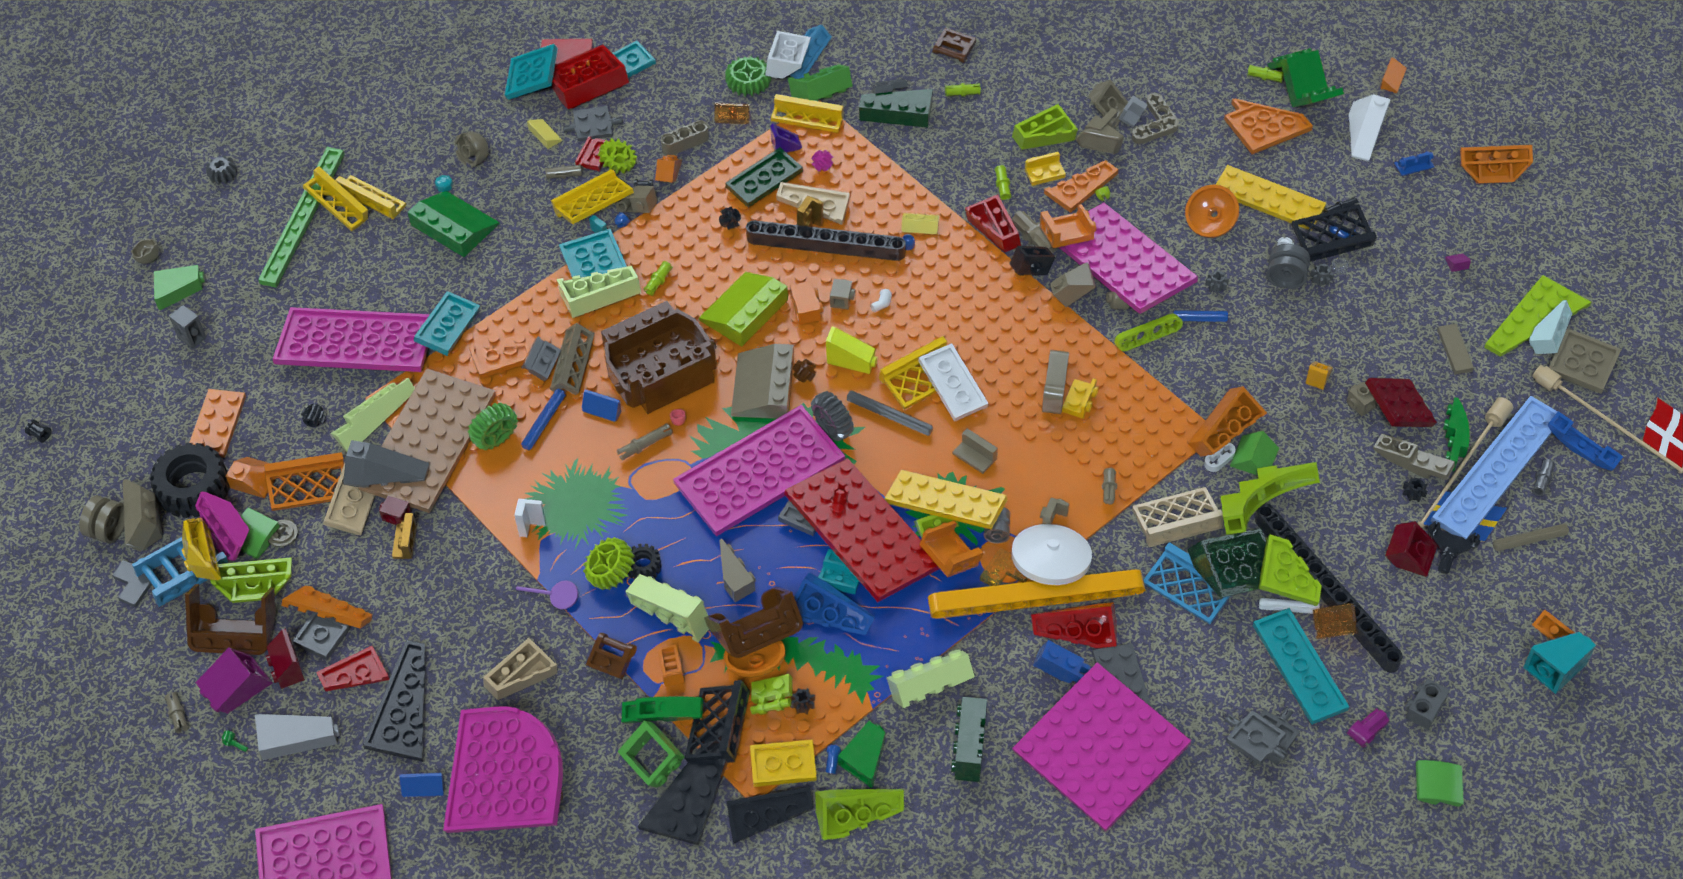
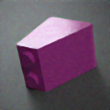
[195,647,273,714]

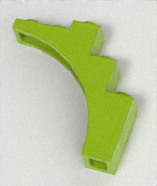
[1221,462,1320,535]

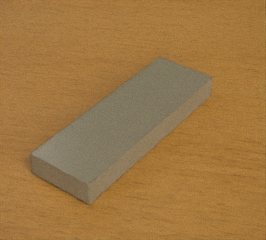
[1437,324,1474,374]

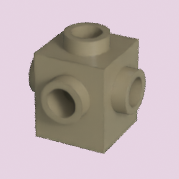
[1346,381,1377,416]

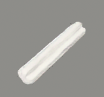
[1259,598,1320,614]

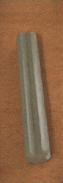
[1493,523,1569,551]

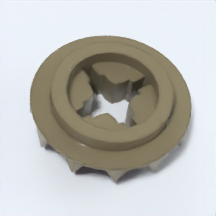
[268,520,298,548]

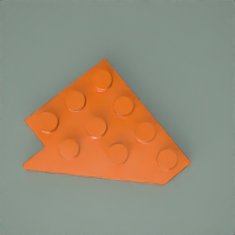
[1224,98,1313,154]

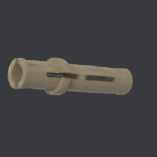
[617,423,672,460]

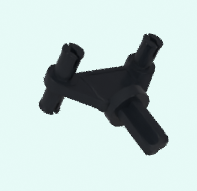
[1428,521,1480,574]

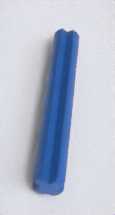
[521,388,565,450]

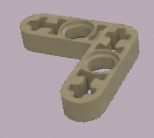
[1132,93,1179,144]

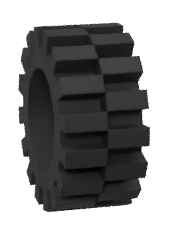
[628,544,661,580]

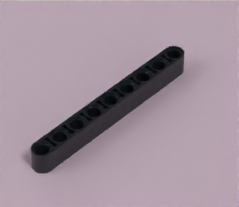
[746,220,906,261]

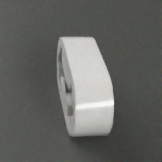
[1204,443,1236,472]

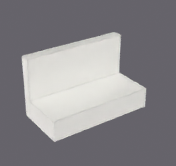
[514,499,547,537]

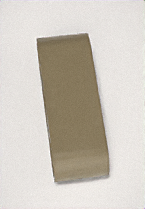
[661,120,709,155]

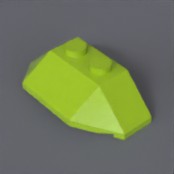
[210,558,292,603]

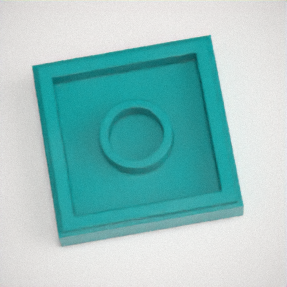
[613,40,656,78]

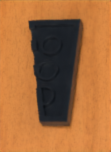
[726,787,813,844]

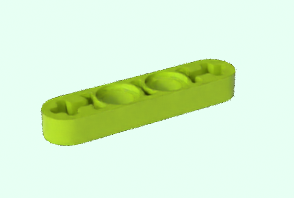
[1114,313,1183,351]

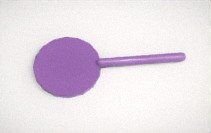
[516,581,578,609]

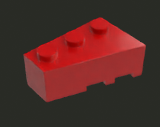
[965,194,1021,253]

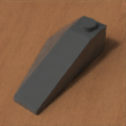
[343,440,430,488]

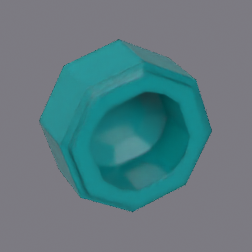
[435,175,453,192]

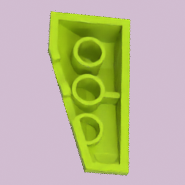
[815,789,904,840]

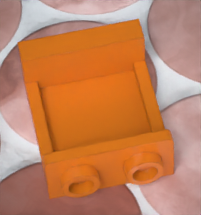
[1040,204,1096,248]
[919,521,983,577]

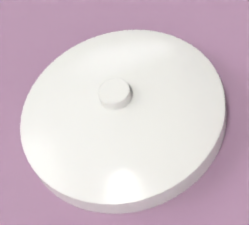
[1011,524,1092,585]

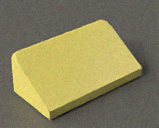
[527,119,562,149]
[901,213,939,234]

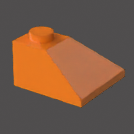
[225,457,276,498]

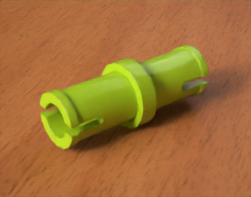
[1247,65,1284,83]
[945,83,981,97]
[995,165,1011,200]
[644,261,673,296]

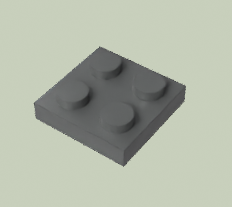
[292,612,350,660]

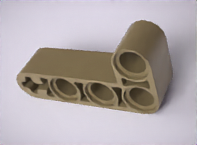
[1042,350,1069,414]

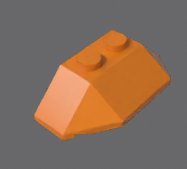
[1460,145,1533,184]

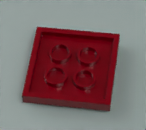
[1365,378,1437,427]

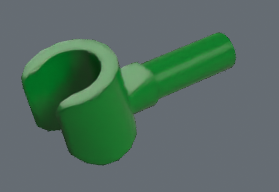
[222,730,248,752]

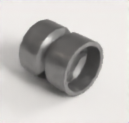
[984,508,1010,543]

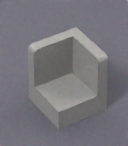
[1119,96,1148,127]

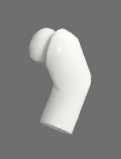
[870,289,892,312]

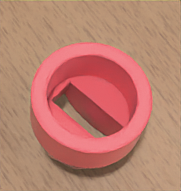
[670,409,686,426]

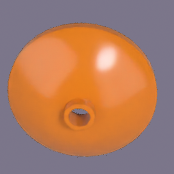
[1185,185,1240,238]
[724,640,785,678]

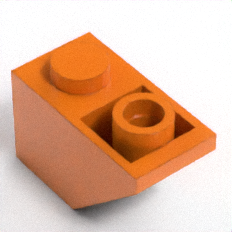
[655,155,682,183]

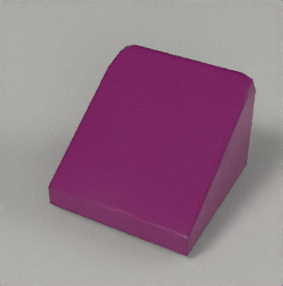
[1445,253,1471,272]

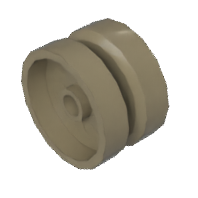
[79,495,125,544]

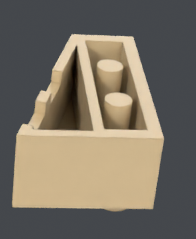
[483,638,557,700]

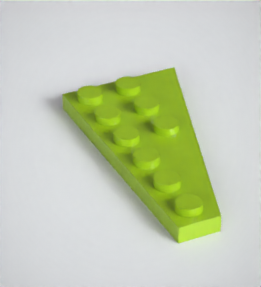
[1484,275,1592,357]

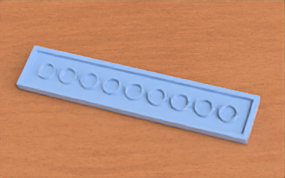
[1431,396,1558,539]

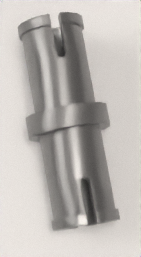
[1532,459,1555,496]

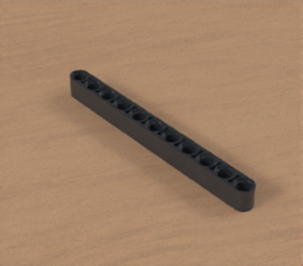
[1255,503,1403,673]

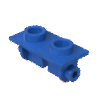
[1394,151,1434,176]

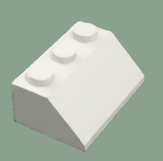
[766,31,811,79]

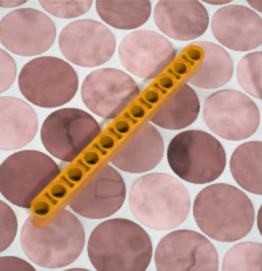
[927,569,1146,619]

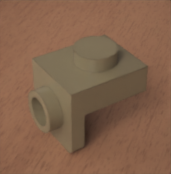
[1040,498,1069,524]

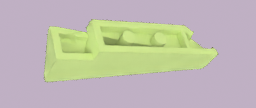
[331,378,415,451]

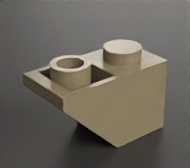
[615,186,657,213]

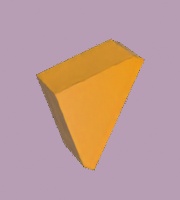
[1305,361,1333,390]

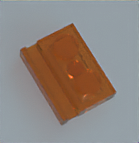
[1313,603,1358,639]

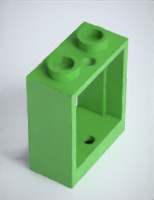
[617,720,685,788]

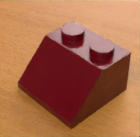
[1385,521,1437,577]
[265,628,305,689]

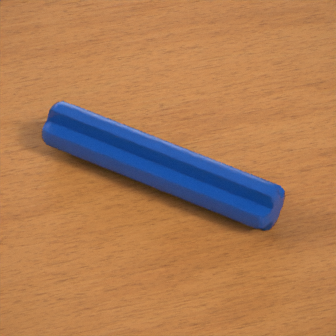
[1173,310,1228,322]

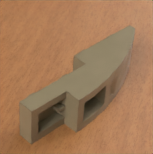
[1373,434,1455,480]

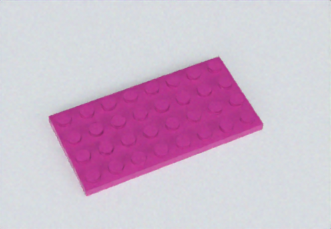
[1059,203,1198,314]
[273,307,430,372]
[673,405,845,536]

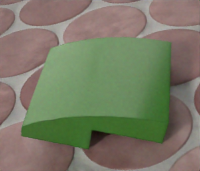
[240,507,280,559]
[1416,760,1464,807]

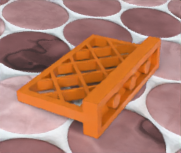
[264,452,344,511]

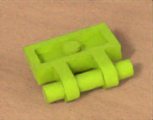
[750,674,792,715]

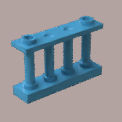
[132,537,228,607]

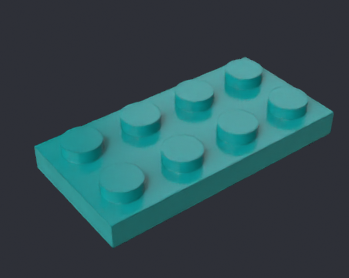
[414,291,480,356]

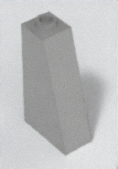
[255,714,340,760]

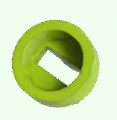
[1095,186,1110,201]

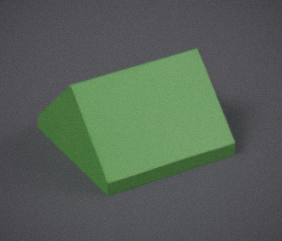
[1230,431,1279,476]

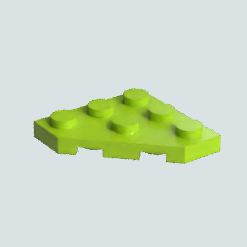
[1259,535,1322,606]

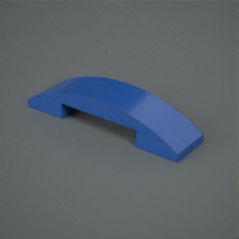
[1547,411,1623,471]

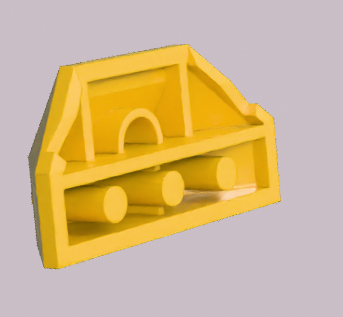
[181,517,221,581]

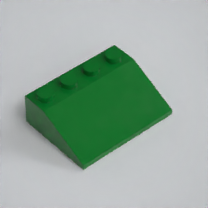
[407,191,500,257]

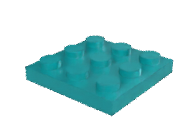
[504,44,558,100]
[559,229,627,278]

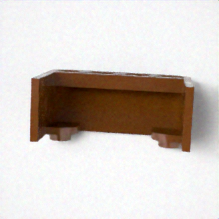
[185,584,276,655]

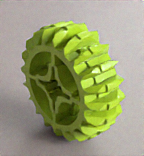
[583,537,635,590]

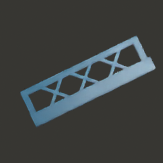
[790,25,832,79]

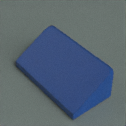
[582,390,621,422]
[399,773,445,797]

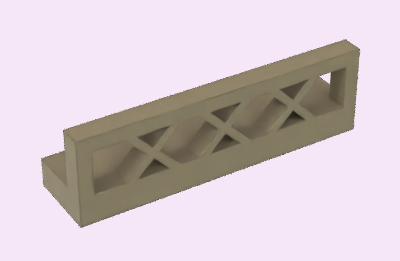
[550,323,594,395]

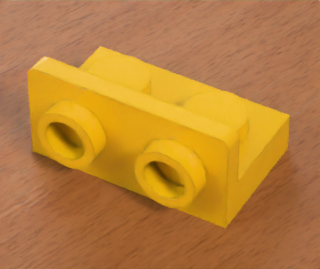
[1025,152,1066,186]
[1062,378,1099,419]

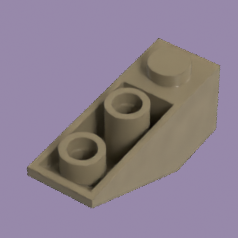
[720,539,756,602]

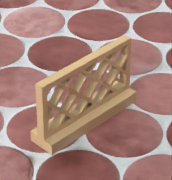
[1132,487,1223,547]

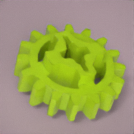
[598,138,637,174]

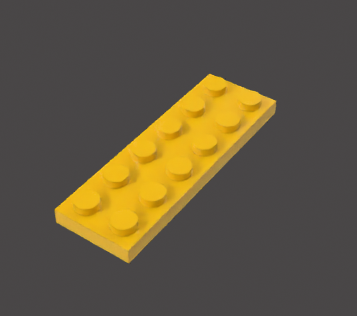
[1215,165,1326,231]
[884,470,1007,530]

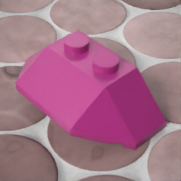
[195,492,249,561]

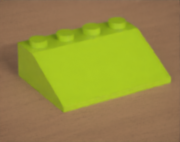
[699,272,788,347]

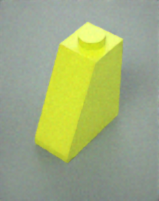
[826,327,878,374]

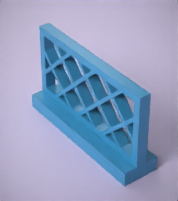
[1144,542,1237,624]

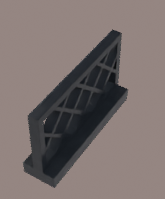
[1291,204,1377,262]
[684,680,750,763]

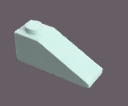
[1529,300,1572,354]

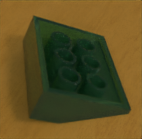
[1187,528,1266,598]

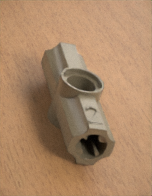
[1012,210,1057,254]

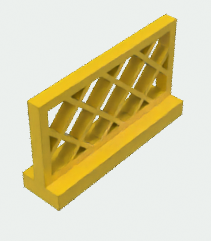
[551,169,634,224]
[879,336,947,410]

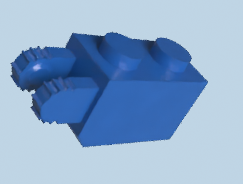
[1033,640,1092,683]

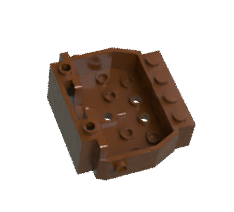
[601,301,717,414]

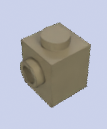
[830,279,855,310]

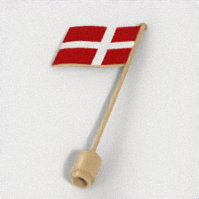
[1532,365,1683,474]

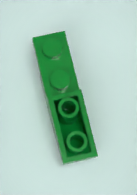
[1443,397,1470,471]
[621,696,703,724]

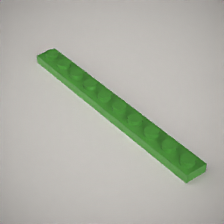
[258,147,345,288]

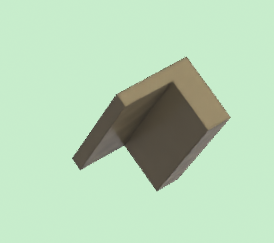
[952,428,998,474]

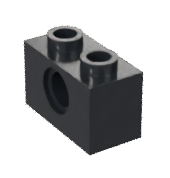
[1010,246,1055,276]

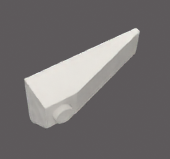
[1349,94,1390,162]

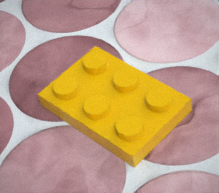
[750,740,817,787]

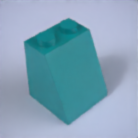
[1523,632,1596,694]

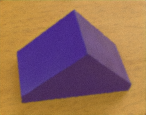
[770,124,802,153]

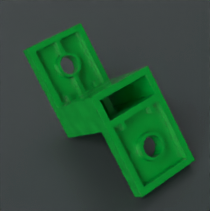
[1267,48,1344,107]

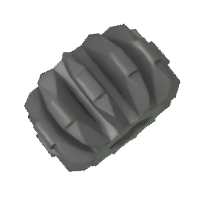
[206,155,237,185]

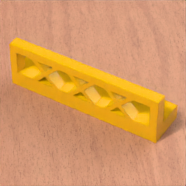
[771,94,844,133]
[303,167,368,231]
[335,175,406,219]

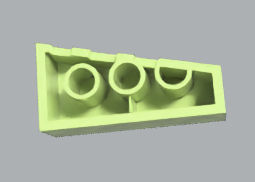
[557,266,641,318]
[625,574,709,642]
[886,650,975,708]

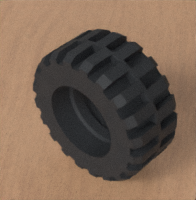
[150,443,230,518]

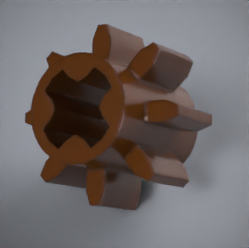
[793,359,816,383]

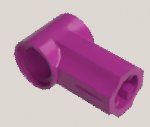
[1347,708,1390,748]

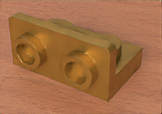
[797,195,823,227]
[392,513,417,559]

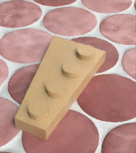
[776,182,850,225]

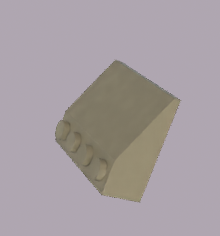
[731,344,794,419]

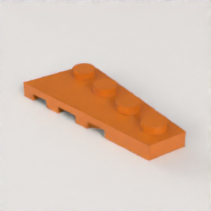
[1044,160,1119,213]
[281,585,372,628]

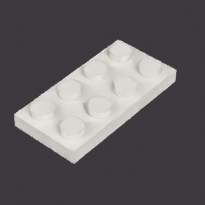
[918,343,988,421]

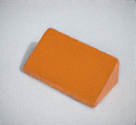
[1380,57,1407,93]
[1532,610,1575,640]

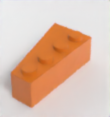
[1188,386,1267,457]

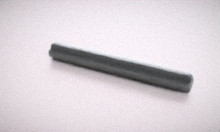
[847,390,933,436]

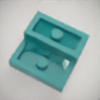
[818,549,860,594]

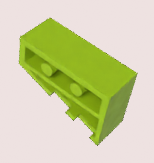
[1012,104,1078,150]

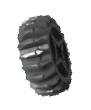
[811,391,854,441]

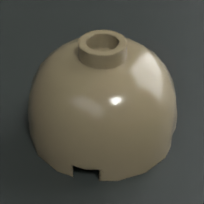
[454,131,488,168]

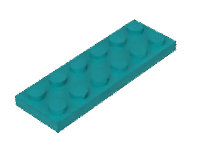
[1253,608,1349,725]

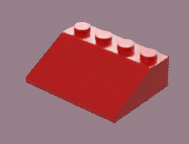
[551,45,629,109]

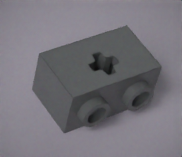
[169,305,206,349]

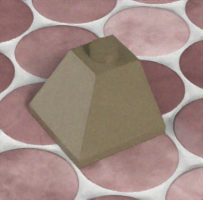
[1089,79,1128,128]
[1050,262,1096,307]

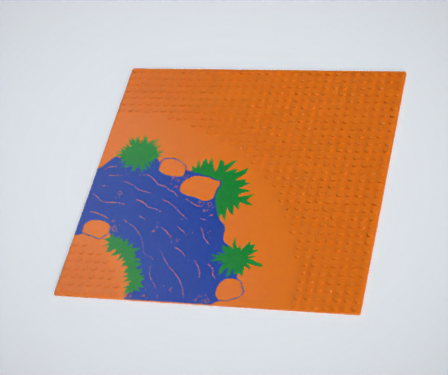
[365,99,1206,798]

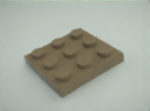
[1549,328,1621,394]

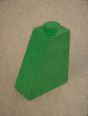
[838,721,885,788]

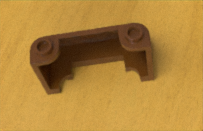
[704,586,803,658]

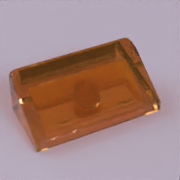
[714,103,750,124]

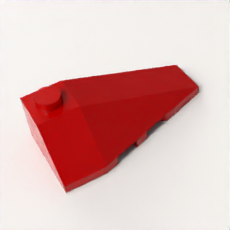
[1031,602,1117,648]

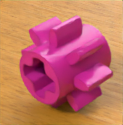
[811,150,833,171]

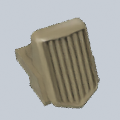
[1075,107,1124,154]

